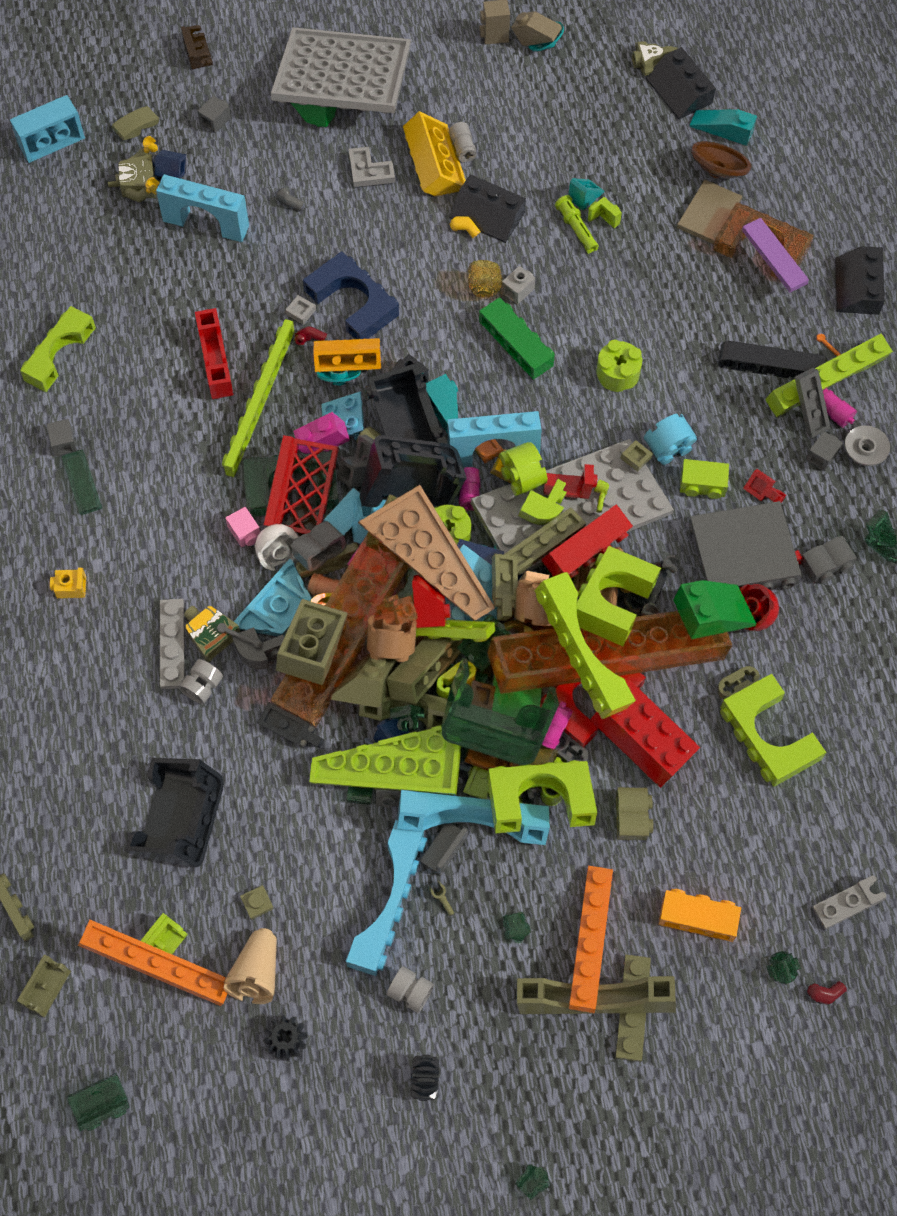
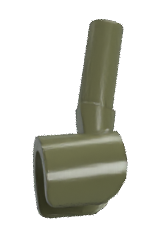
[429,881,454,916]

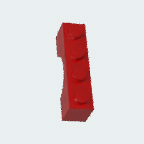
[195,308,234,399]

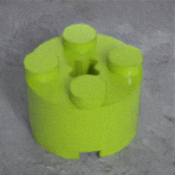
[596,340,642,392]
[499,442,547,496]
[434,505,471,545]

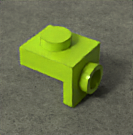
[588,197,622,228]

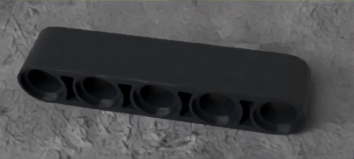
[718,341,828,379]

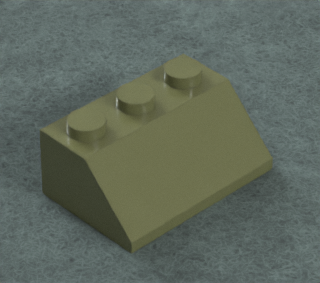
[331,653,400,708]

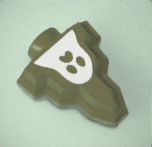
[632,41,678,76]

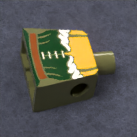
[184,606,241,663]

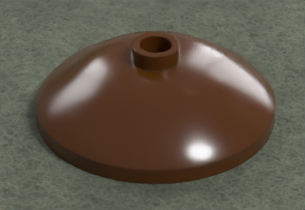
[691,141,751,179]

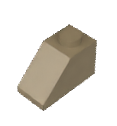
[511,11,562,46]

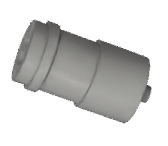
[449,122,477,162]

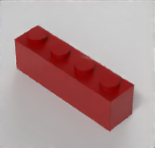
[541,504,633,578]

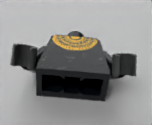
[617,555,679,622]

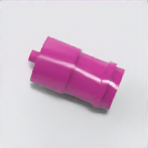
[823,388,857,428]
[459,467,480,511]
[536,701,573,749]

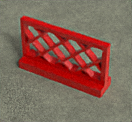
[264,435,339,534]

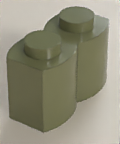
[616,787,653,840]

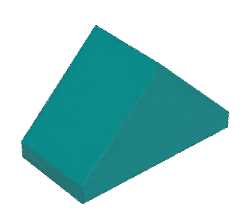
[568,178,605,211]

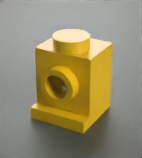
[50,568,86,598]

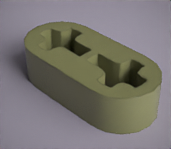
[717,666,760,699]

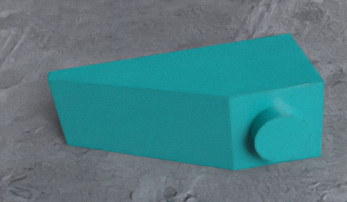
[689,109,757,146]
[426,374,458,434]

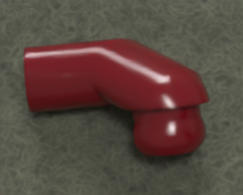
[294,326,327,346]
[807,981,847,1005]

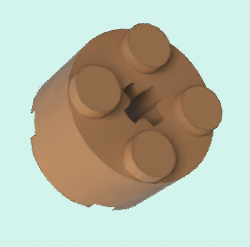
[513,579,551,626]
[367,612,417,662]

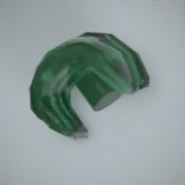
[503,912,531,943]
[515,1164,550,1200]

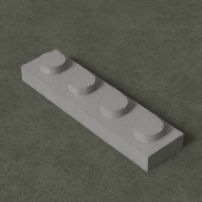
[160,599,185,690]

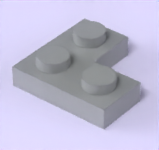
[349,147,395,187]

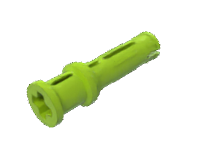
[555,195,599,254]

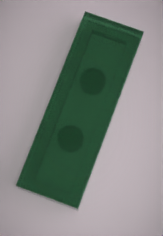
[61,449,103,515]

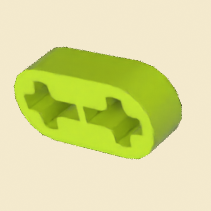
[436,661,476,699]

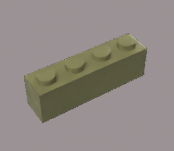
[387,636,464,704]

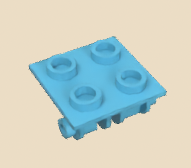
[321,392,364,440]

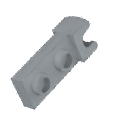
[812,876,887,930]

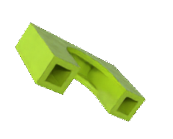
[577,546,661,646]
[720,674,826,787]
[487,760,597,833]

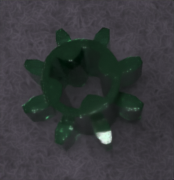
[766,951,801,984]

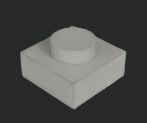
[285,295,316,325]

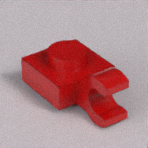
[743,469,787,503]

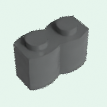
[290,521,347,571]
[800,536,857,584]

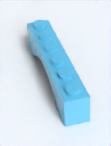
[397,790,550,845]
[346,820,427,976]

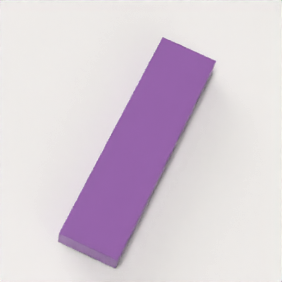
[742,218,809,293]

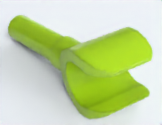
[594,479,609,513]

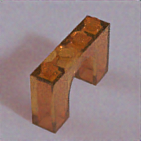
[713,202,814,279]

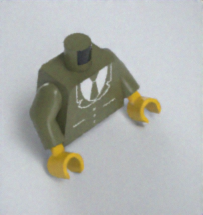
[107,136,160,203]

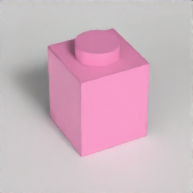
[226,507,260,548]

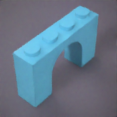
[156,175,249,242]
[447,411,542,468]

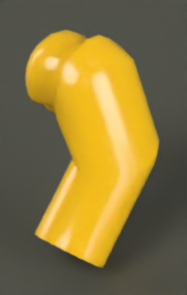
[450,216,481,238]

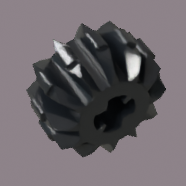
[263,1015,308,1061]
[410,1054,439,1101]

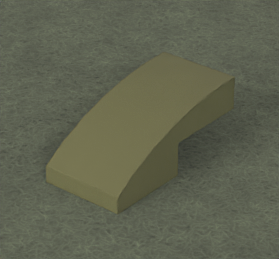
[112,106,160,140]

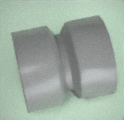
[179,659,223,705]
[387,966,435,1014]

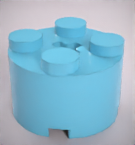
[644,414,697,465]

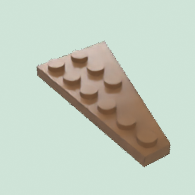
[358,485,495,621]

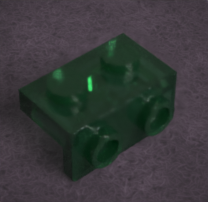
[67,1072,130,1131]

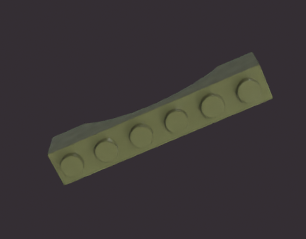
[517,976,676,1014]

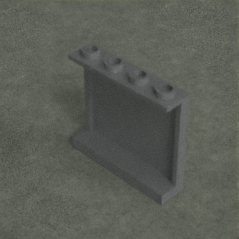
[688,501,802,590]

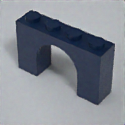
[303,251,399,339]

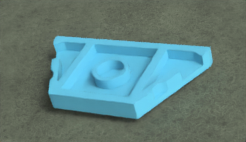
[234,559,312,637]

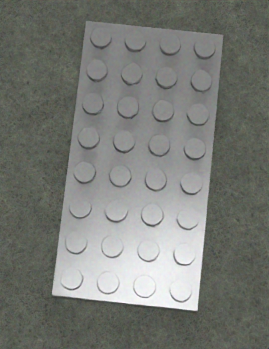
[471,439,674,575]

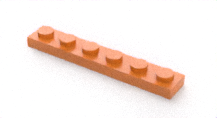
[569,865,613,1013]
[78,920,227,1006]

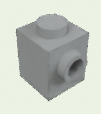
[501,266,535,305]

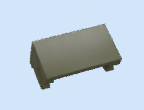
[17,954,71,1018]

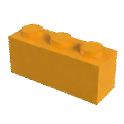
[313,338,381,372]
[658,889,741,942]

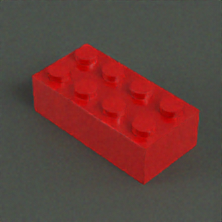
[590,679,700,788]

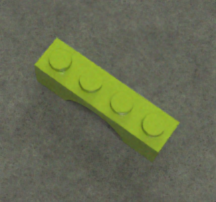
[20,306,96,392]

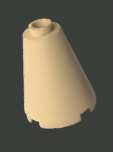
[224,928,277,1004]

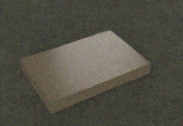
[677,180,742,245]

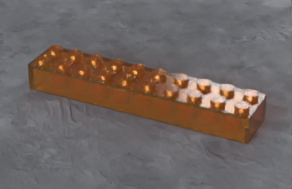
[270,494,409,728]
[488,611,732,694]

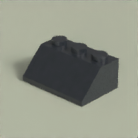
[646,47,716,119]
[450,174,526,243]
[835,246,885,315]

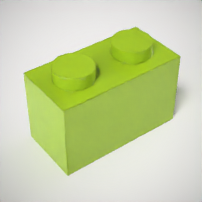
[680,459,729,499]

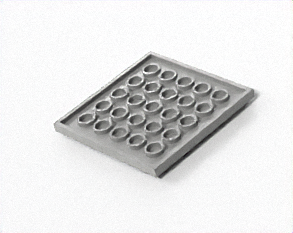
[271,27,411,113]

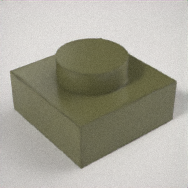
[620,440,653,472]
[240,885,274,920]

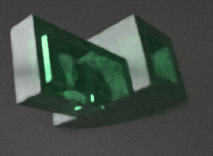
[864,509,897,564]

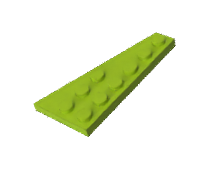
[309,720,464,795]

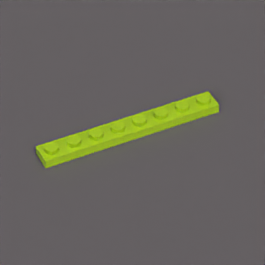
[222,319,295,477]

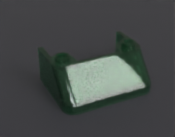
[441,658,559,765]

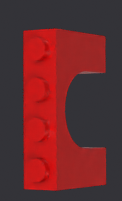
[539,642,646,747]

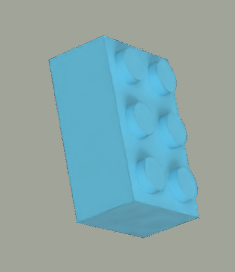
[10,95,85,163]

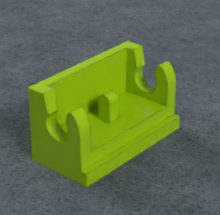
[141,913,188,954]

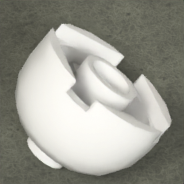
[255,524,299,570]

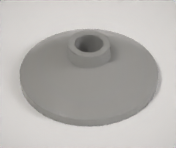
[845,426,890,466]

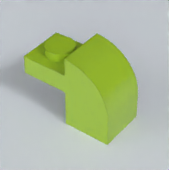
[518,479,567,525]

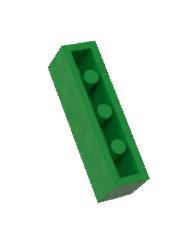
[479,297,555,380]

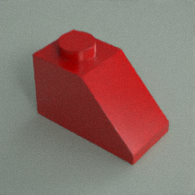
[412,575,451,628]

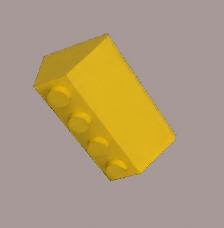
[403,111,466,196]

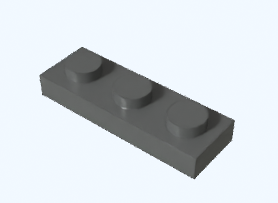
[794,368,831,438]

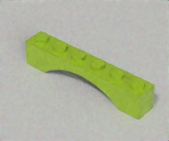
[765,333,893,417]
[534,572,636,719]

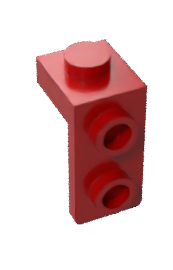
[543,464,598,499]

